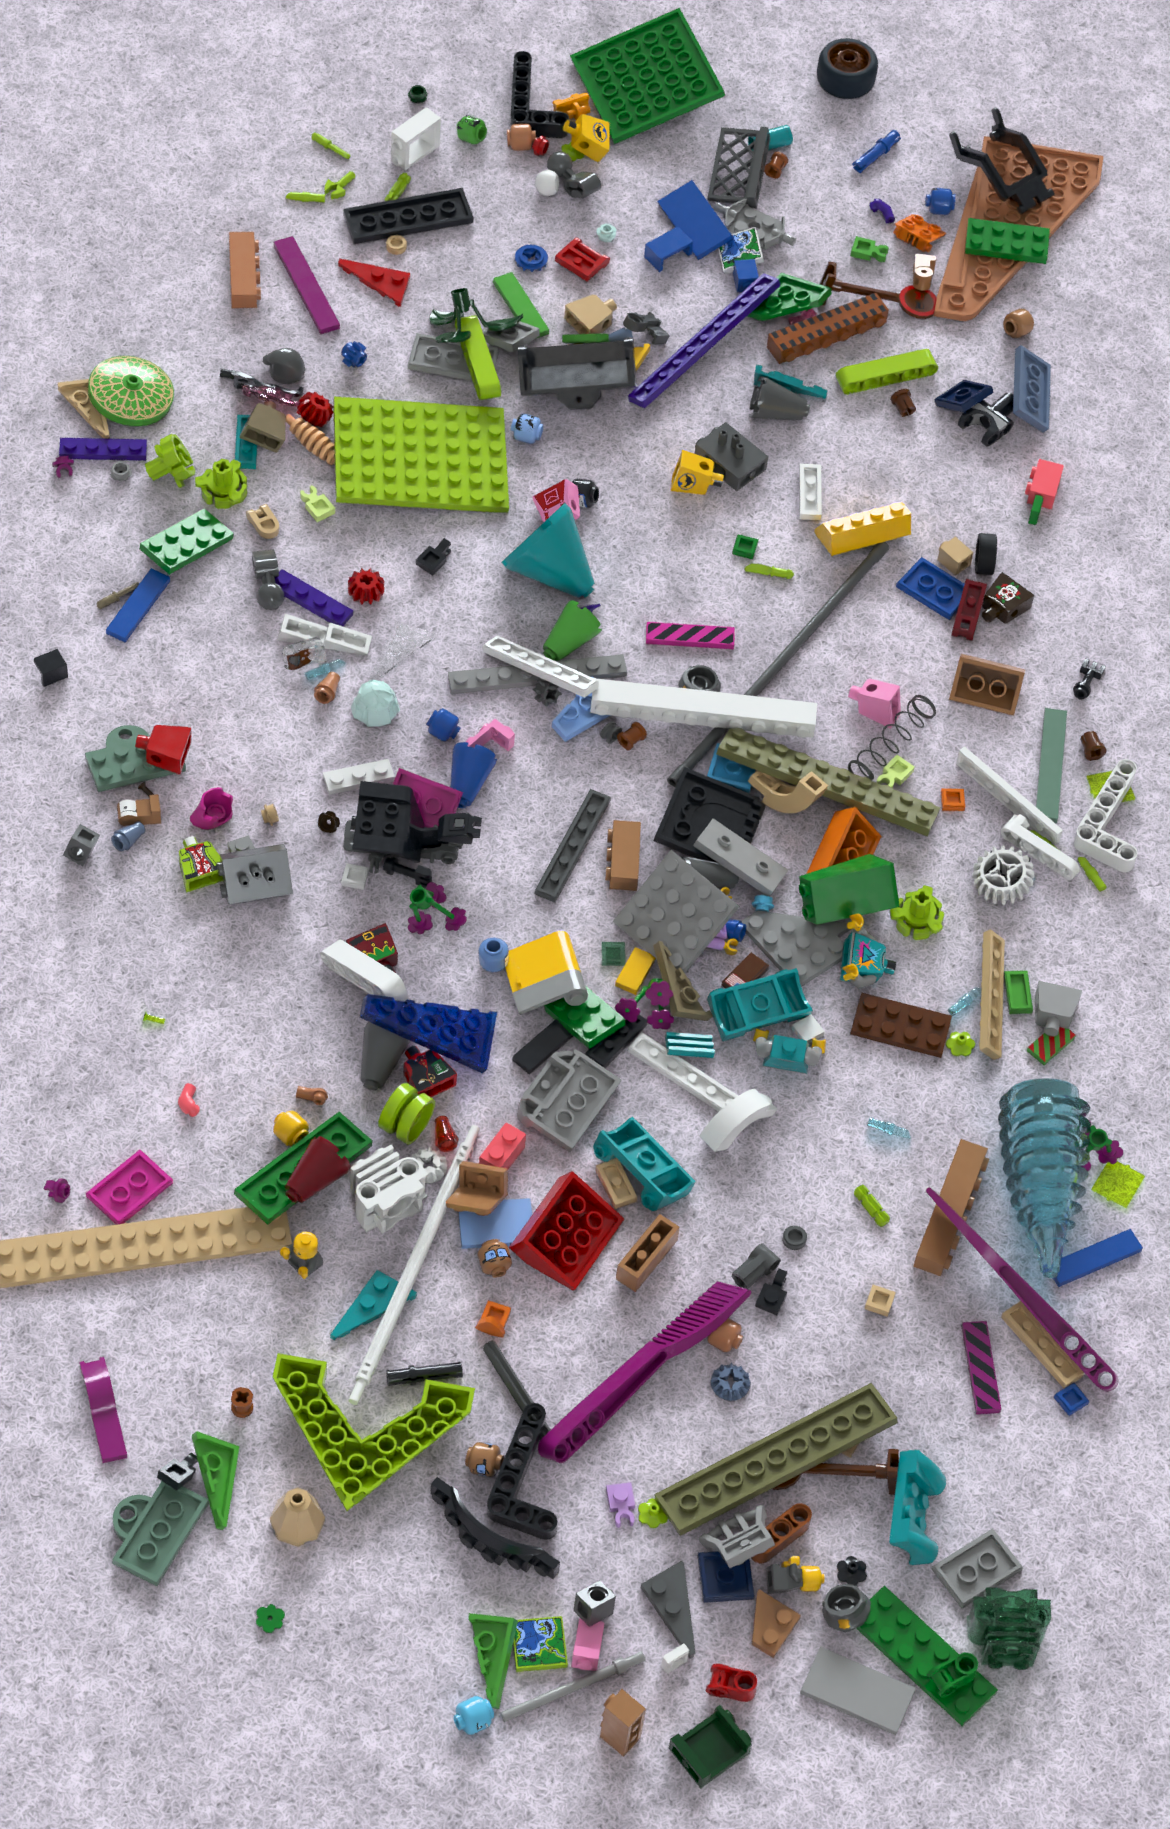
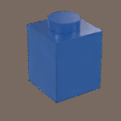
[733,259,759,293]

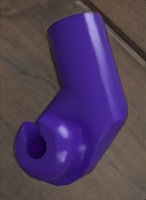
[869,198,895,223]

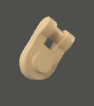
[246,504,279,539]

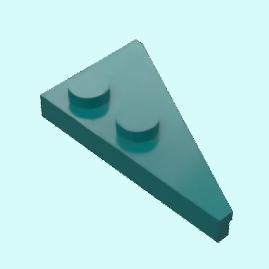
[754,364,828,399]
[330,1270,417,1340]

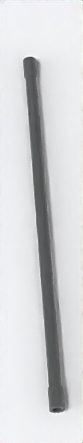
[667,542,889,788]

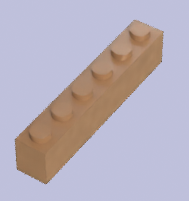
[913,1139,990,1276]

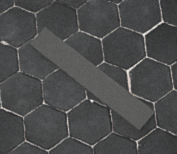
[534,789,611,903]

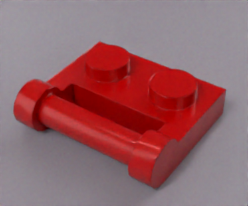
[555,237,610,282]

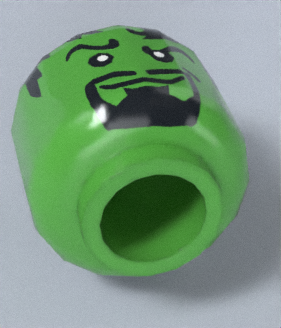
[456,115,487,144]

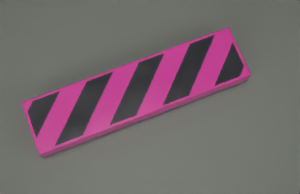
[646,622,735,650]

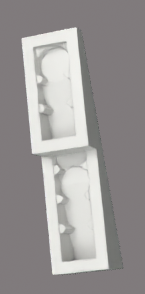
[277,614,372,656]

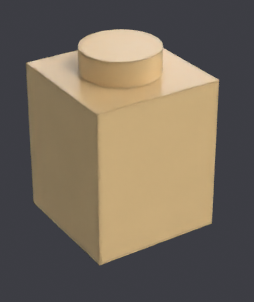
[937,537,974,576]

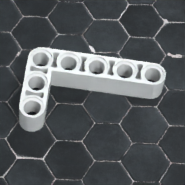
[1073,759,1138,872]
[320,939,418,1033]

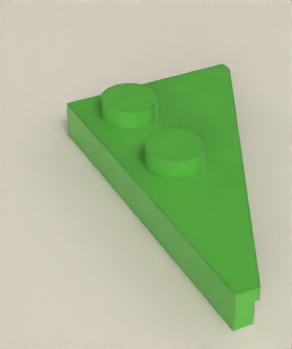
[192,1431,240,1530]
[468,1613,518,1709]

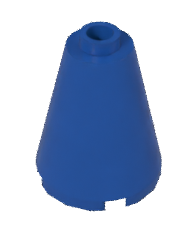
[450,742,497,808]

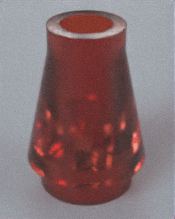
[434,1116,459,1152]

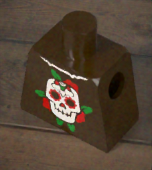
[982,572,1034,624]

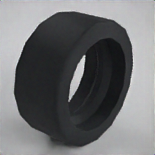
[975,533,997,575]

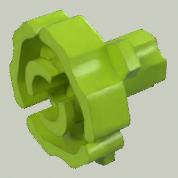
[145,434,196,488]
[195,459,247,509]
[889,885,944,940]

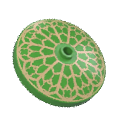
[88,356,174,426]

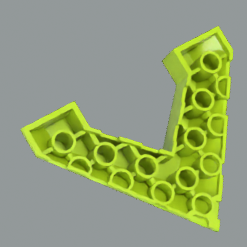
[273,1353,475,1511]

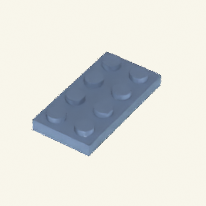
[1013,345,1051,433]

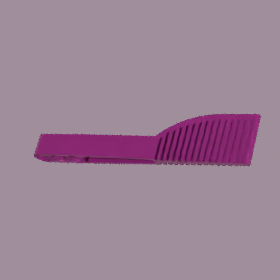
[926,1187,1119,1392]
[538,1281,751,1463]

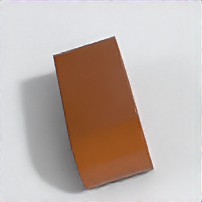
[751,1503,812,1564]

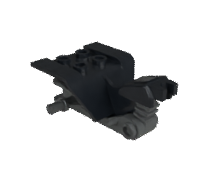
[343,781,482,874]

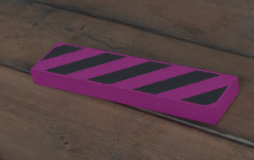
[961,1321,1002,1415]

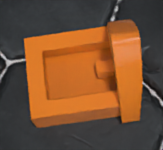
[475,1300,511,1337]

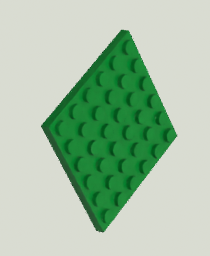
[570,8,725,144]

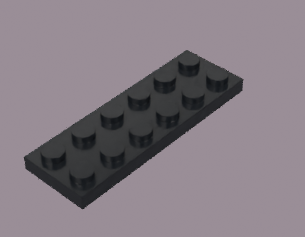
[343,188,474,244]

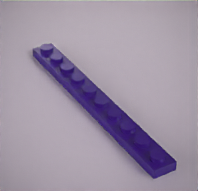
[628,273,781,408]

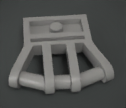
[699,1505,775,1568]

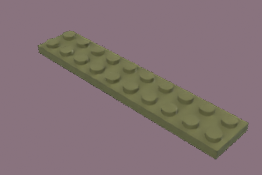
[716,728,941,837]
[654,1383,898,1536]

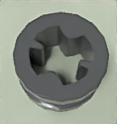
[600,721,622,744]

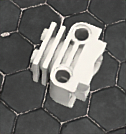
[350,1145,429,1234]

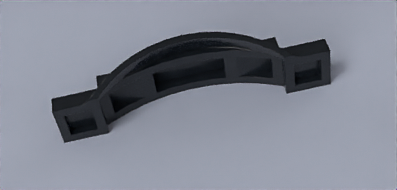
[430,1477,560,1579]

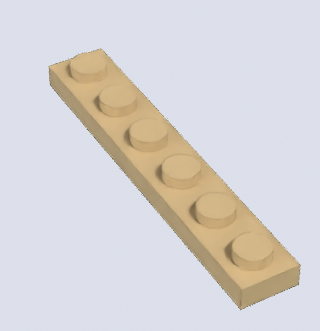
[979,929,1005,1060]

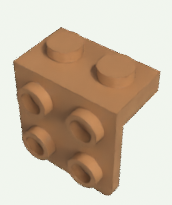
[446,1161,508,1216]

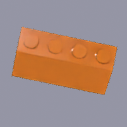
[806,807,882,874]

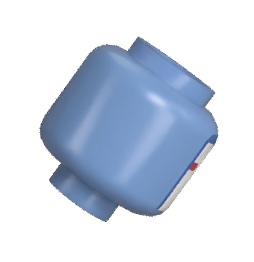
[478,937,509,972]

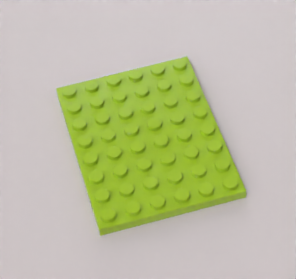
[333,396,509,513]

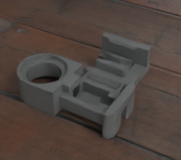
[623,312,670,345]

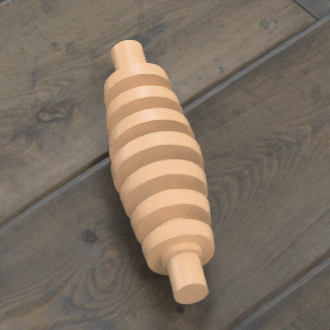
[286,414,335,465]

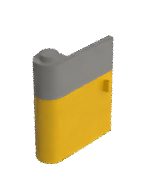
[505,931,588,1015]

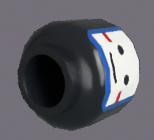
[572,478,599,508]

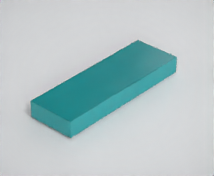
[235,415,257,469]

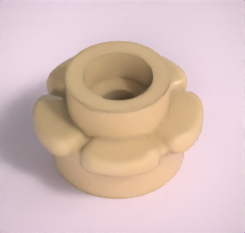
[261,804,279,826]

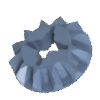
[711,1362,751,1401]

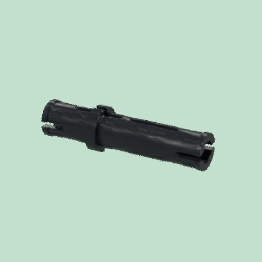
[386,1361,463,1386]

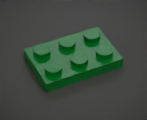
[544,985,626,1049]

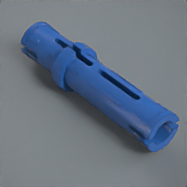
[852,130,901,173]

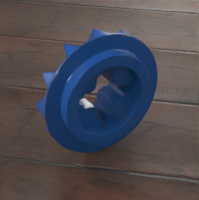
[515,245,548,272]

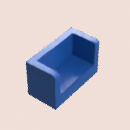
[644,226,693,272]

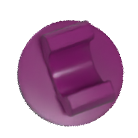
[52,456,74,478]
[43,1178,71,1203]

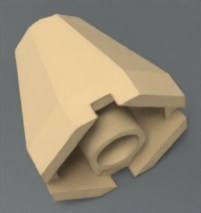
[270,1488,325,1547]

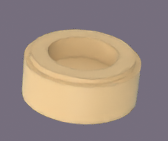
[386,235,407,255]

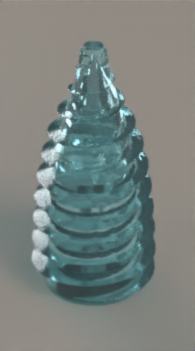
[998,1078,1091,1278]

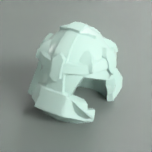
[351,680,400,727]

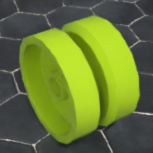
[378,1082,436,1145]

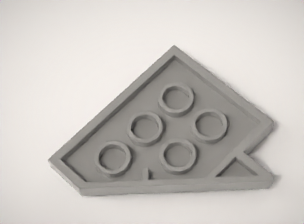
[741,910,851,987]

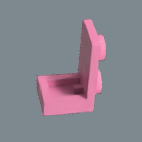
[466,719,515,751]
[571,1618,604,1671]

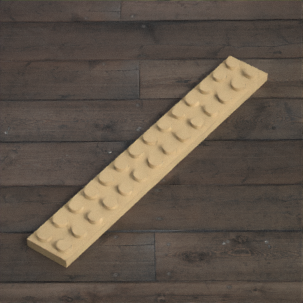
[0,1207,292,1288]

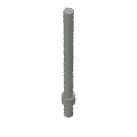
[500,1651,646,1722]

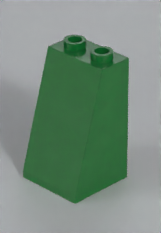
[799,854,900,925]

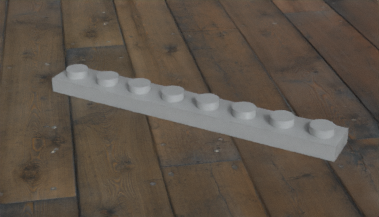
[448,654,627,694]

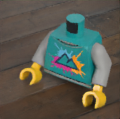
[840,914,896,989]
[753,1029,826,1074]

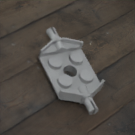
[713,199,797,250]

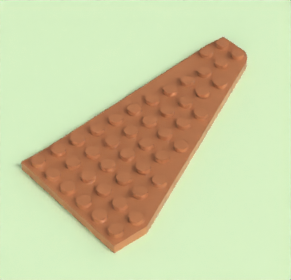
[934,136,1104,321]

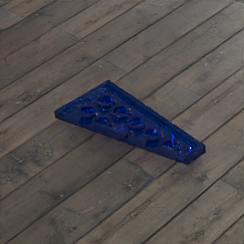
[359,994,497,1074]

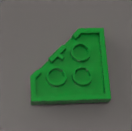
[747,273,832,321]

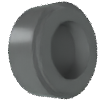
[782,1226,807,1250]

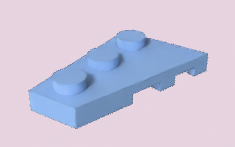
[552,677,611,742]

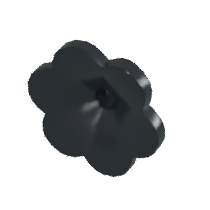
[837,1556,867,1586]

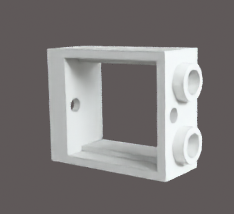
[391,107,441,170]

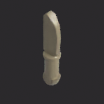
[97,582,139,609]

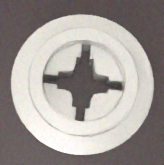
[411,1147,447,1183]

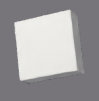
[341,863,369,890]
[791,1014,825,1044]
[661,1644,689,1673]

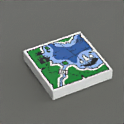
[718,227,764,274]

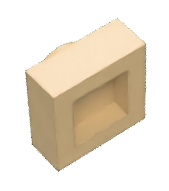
[864,1285,896,1317]

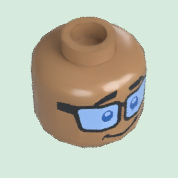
[477,1239,512,1278]
[465,1442,504,1477]

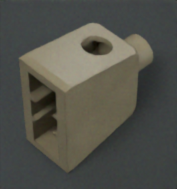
[239,401,286,453]

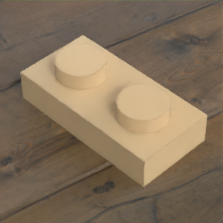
[595,1158,637,1209]

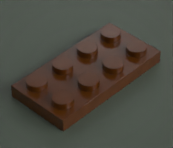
[850,992,952,1058]

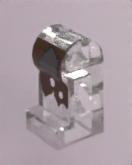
[282,636,327,670]

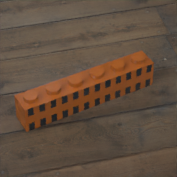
[767,293,889,364]

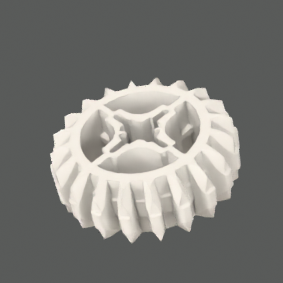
[972,845,1035,905]

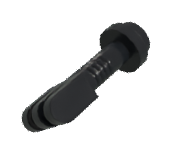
[1073,658,1106,699]
[383,857,432,889]

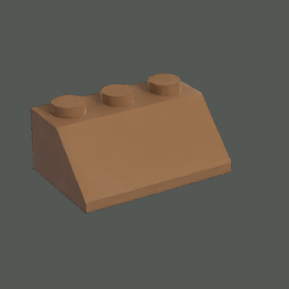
[949,654,1026,715]

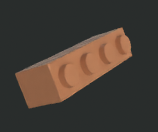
[229,232,261,308]

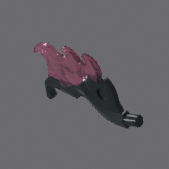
[220,369,304,406]

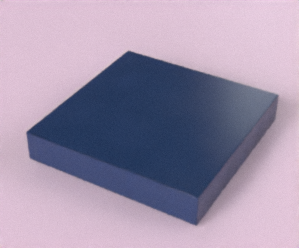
[934,380,994,412]
[697,1551,754,1603]

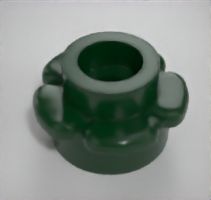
[408,85,428,103]

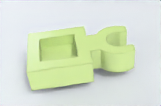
[300,485,335,522]
[877,755,915,789]

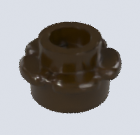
[318,811,340,833]

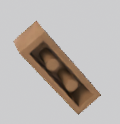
[605,820,641,891]
[616,1214,680,1292]
[600,1689,646,1757]

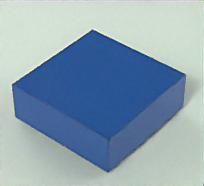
[1054,1383,1089,1416]

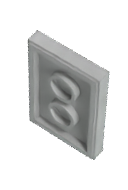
[932,1528,1023,1609]

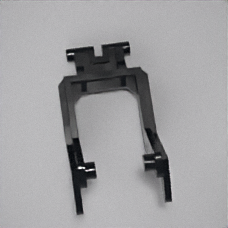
[949,107,1054,214]

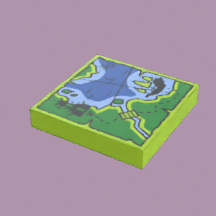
[513,1616,568,1672]

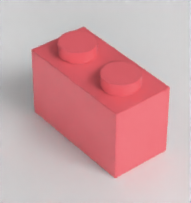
[1025,459,1064,510]
[479,1122,526,1169]

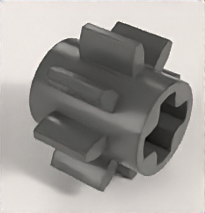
[532,680,562,706]

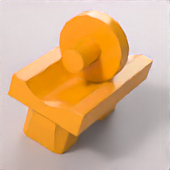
[552,92,591,120]

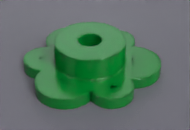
[256,1604,285,1633]

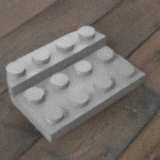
[517,1049,621,1152]

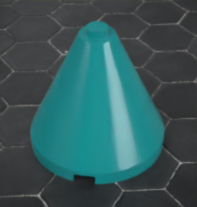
[501,503,595,598]

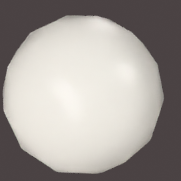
[535,170,559,196]

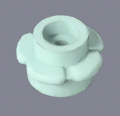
[596,224,617,242]

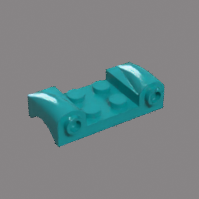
[707,968,813,1042]
[593,1117,696,1211]
[889,1450,946,1565]

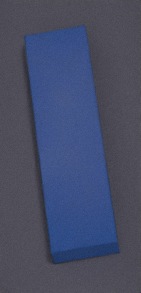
[106,568,170,643]
[1046,1228,1143,1287]

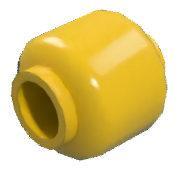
[273,1111,309,1147]

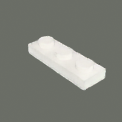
[799,464,822,520]
[323,759,395,795]

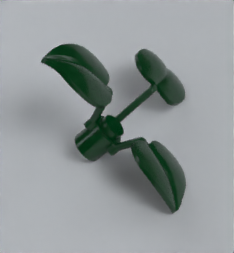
[430,288,523,343]

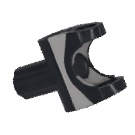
[958,392,1014,447]

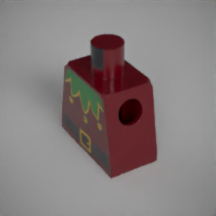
[346,923,398,973]

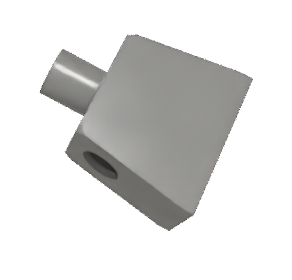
[1035,981,1082,1036]

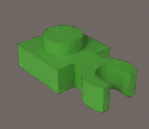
[850,236,889,262]

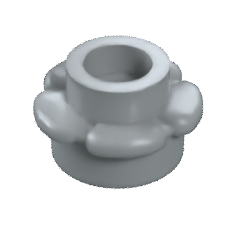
[110,461,132,482]

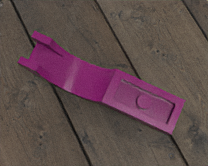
[79,1357,127,1463]

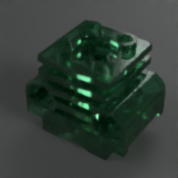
[967,1587,1051,1670]

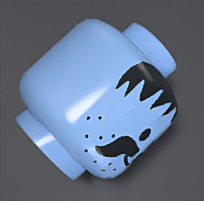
[511,413,544,444]

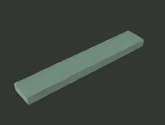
[1036,708,1067,823]

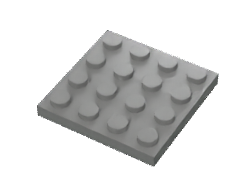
[613,850,740,973]

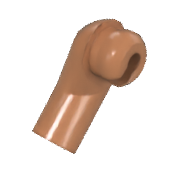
[296,1086,328,1105]

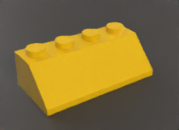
[814,502,911,556]

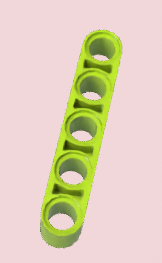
[455,315,501,400]
[835,349,938,395]

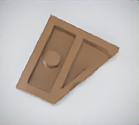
[752,1589,801,1658]

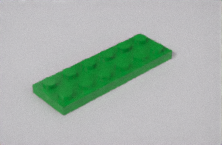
[234,1112,373,1225]
[856,1585,998,1727]

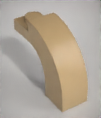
[748,771,829,813]

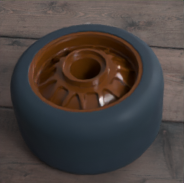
[817,38,878,99]

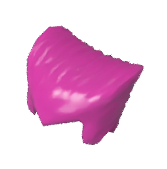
[190,787,233,830]

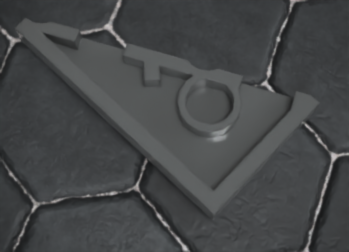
[640,1561,696,1659]

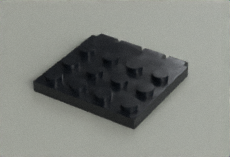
[653,767,766,863]

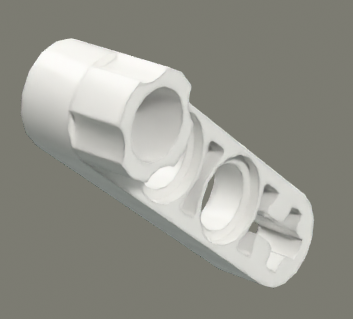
[1001,814,1080,880]

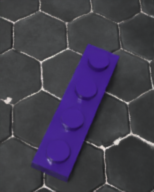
[59,437,147,461]
[275,569,354,627]

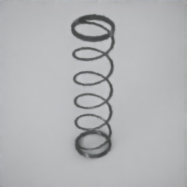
[848,695,936,781]

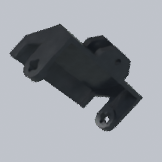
[518,338,637,410]

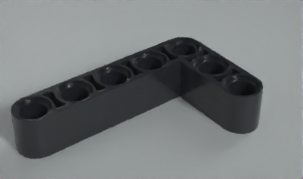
[510,51,569,138]
[487,1403,558,1540]

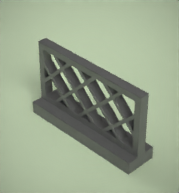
[707,127,771,209]

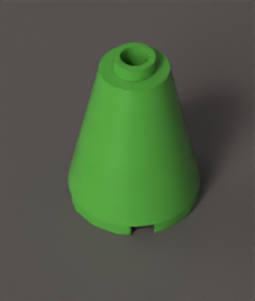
[543,600,602,661]

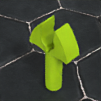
[325,171,356,199]

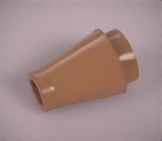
[314,672,340,704]

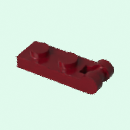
[951,579,987,641]

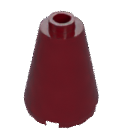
[285,1136,351,1203]

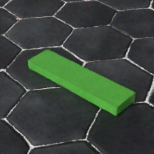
[493,272,549,339]

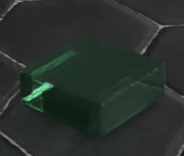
[601,942,626,966]

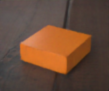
[941,788,965,811]

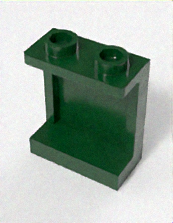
[669,1705,752,1789]

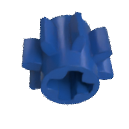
[341,341,367,368]

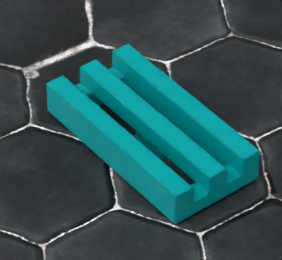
[665,1032,715,1058]

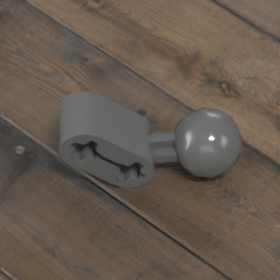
[547,151,601,198]
[252,549,285,610]

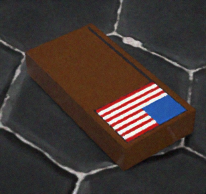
[721,952,769,988]

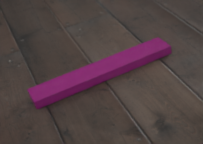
[274,236,340,335]

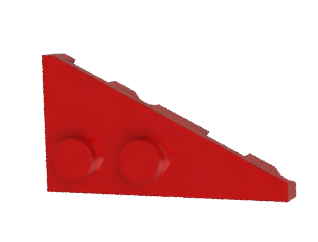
[338,258,410,307]

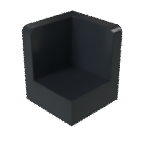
[34,649,68,687]

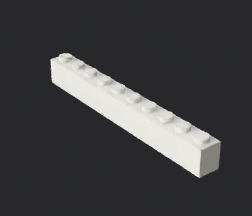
[590,678,817,738]

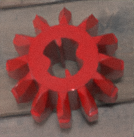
[296,392,333,427]
[348,568,385,605]

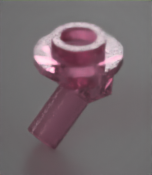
[788,308,817,325]

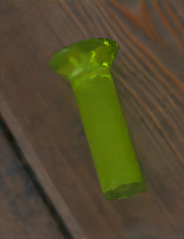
[143,1011,165,1024]

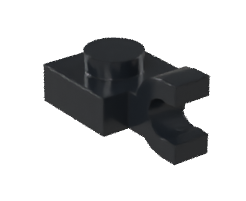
[416,538,451,576]
[755,1268,788,1316]
[157,1453,198,1491]

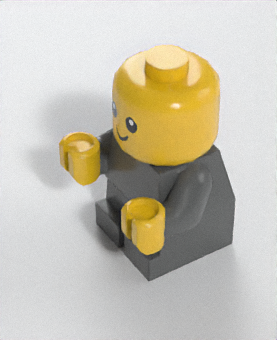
[280,1232,323,1279]
[766,1556,825,1594]

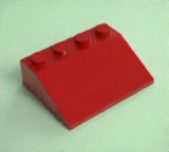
[509,1171,624,1291]

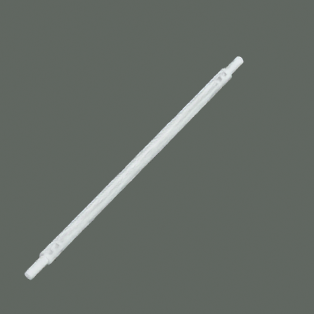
[348,1125,480,1405]

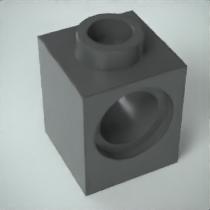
[63,824,100,866]
[573,1580,616,1627]

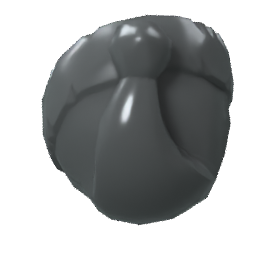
[263,348,305,384]

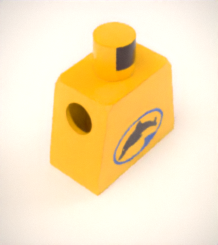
[563,114,609,162]
[671,450,724,495]

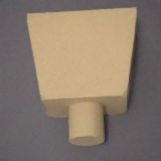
[564,295,617,334]

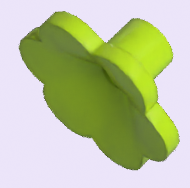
[561,142,584,162]
[946,1032,976,1057]
[638,1498,668,1528]

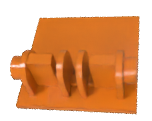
[894,214,946,253]

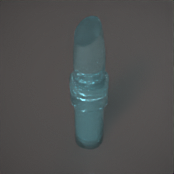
[305,659,346,680]
[948,987,982,1016]
[867,1117,911,1139]

